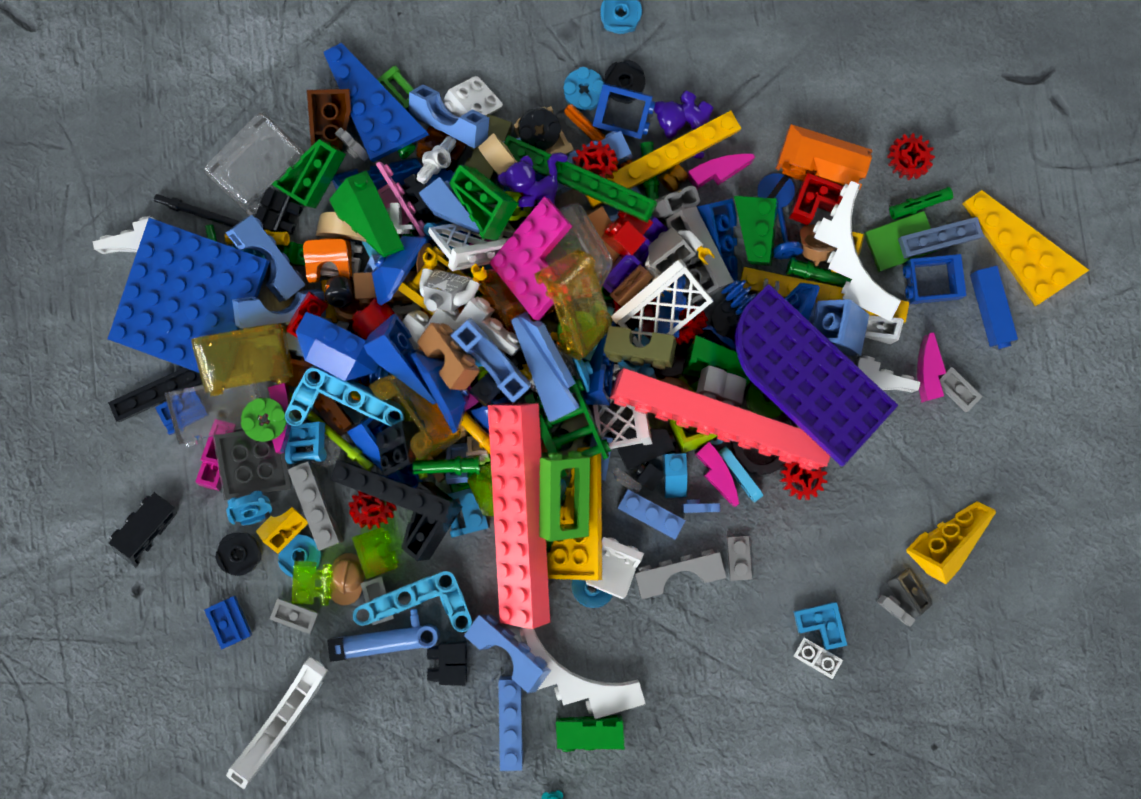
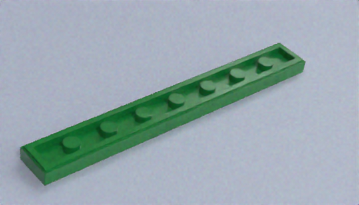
[504,135,658,223]

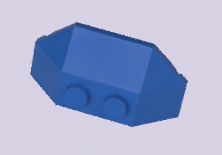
[372,235,432,305]
[296,312,379,381]
[411,350,469,433]

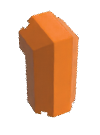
[776,124,872,190]

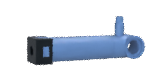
[327,609,440,662]

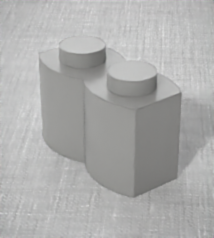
[652,186,700,220]
[696,366,746,407]

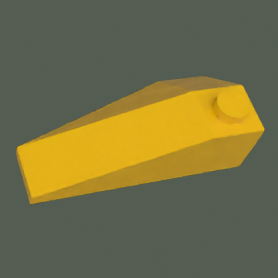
[906,501,996,584]

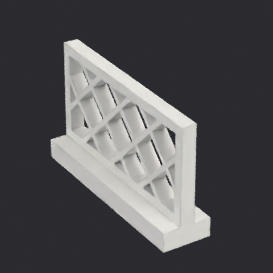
[428,223,515,271]
[611,259,714,347]
[593,365,652,449]

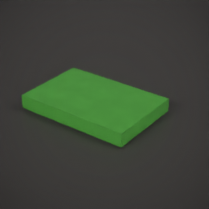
[864,211,939,272]

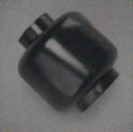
[325,275,354,308]

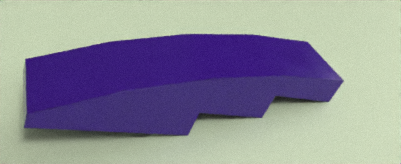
[599,216,669,293]

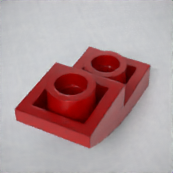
[286,291,328,338]

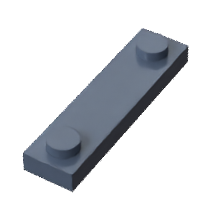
[898,217,984,259]

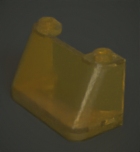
[534,249,613,360]
[191,324,294,396]
[369,375,461,460]

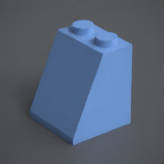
[813,299,869,356]

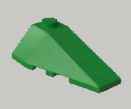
[329,170,404,257]

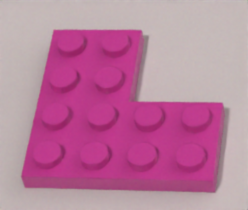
[489,197,573,320]

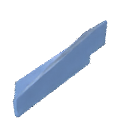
[511,312,579,422]

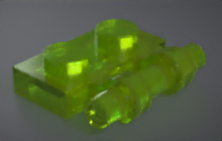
[291,561,333,606]

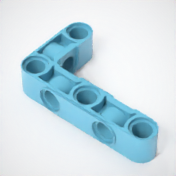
[285,365,406,426]
[353,571,472,632]

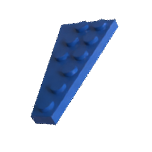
[323,43,429,162]

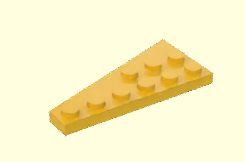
[962,190,1089,306]
[547,447,602,580]

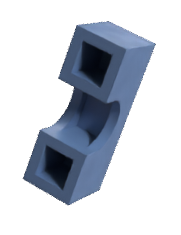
[617,489,686,540]

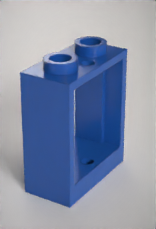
[593,83,656,139]
[903,254,967,304]

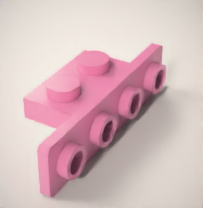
[376,162,426,236]

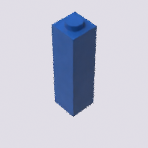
[970,266,1018,349]

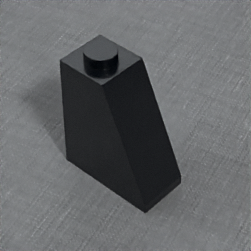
[610,428,676,470]

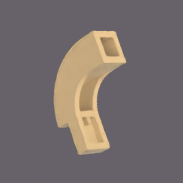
[316,212,366,242]

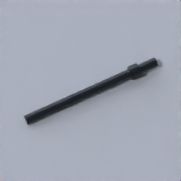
[154,194,265,230]

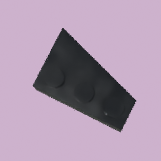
[401,482,463,561]
[108,492,177,568]

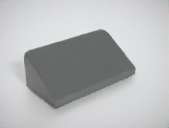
[887,568,933,618]

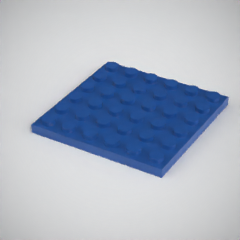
[107,218,270,382]

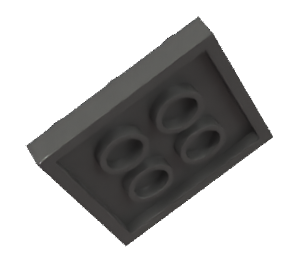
[213,431,291,500]

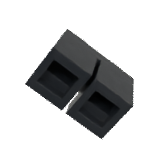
[403,174,435,223]
[255,186,303,235]
[427,641,467,686]

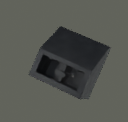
[376,421,426,476]

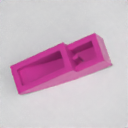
[688,154,755,190]
[917,332,946,403]
[265,383,291,454]
[195,419,236,491]
[694,442,739,507]

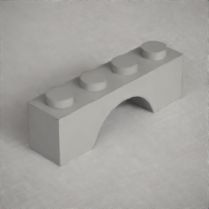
[287,461,344,551]
[635,549,726,599]

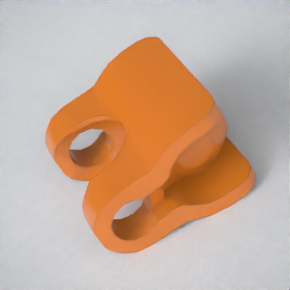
[303,238,352,283]

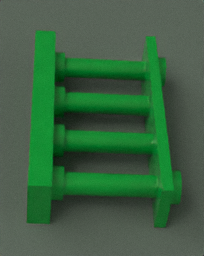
[524,375,611,478]

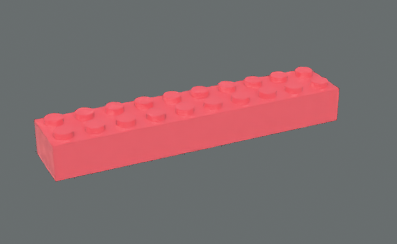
[610,368,830,470]
[488,403,550,629]

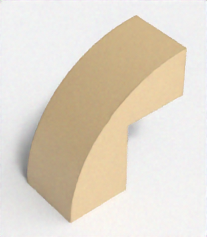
[478,133,518,175]

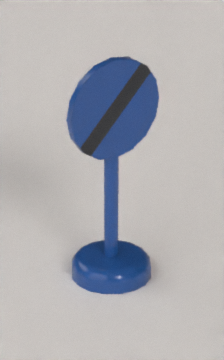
[757,173,803,259]

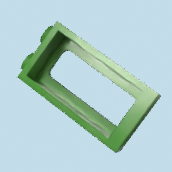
[539,451,590,542]

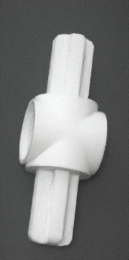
[416,136,456,184]

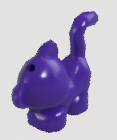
[654,90,713,159]
[498,152,568,207]

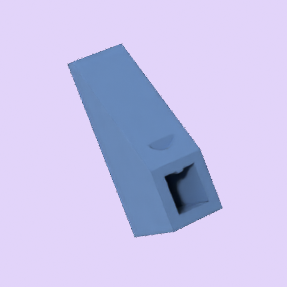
[419,177,480,234]

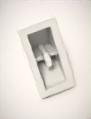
[865,315,904,344]

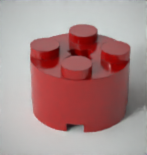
[352,298,403,340]

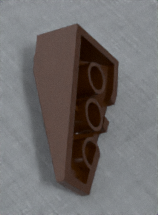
[307,89,351,150]

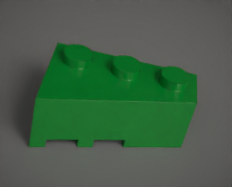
[272,139,346,209]
[449,165,519,240]
[734,196,778,266]
[682,336,750,388]
[556,714,625,752]

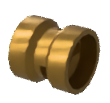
[659,164,688,192]

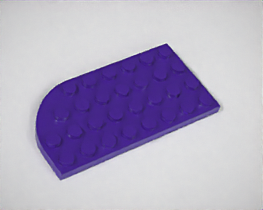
[735,284,898,467]

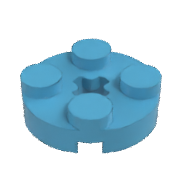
[600,0,642,34]
[563,67,604,111]
[226,491,272,525]
[278,534,323,578]

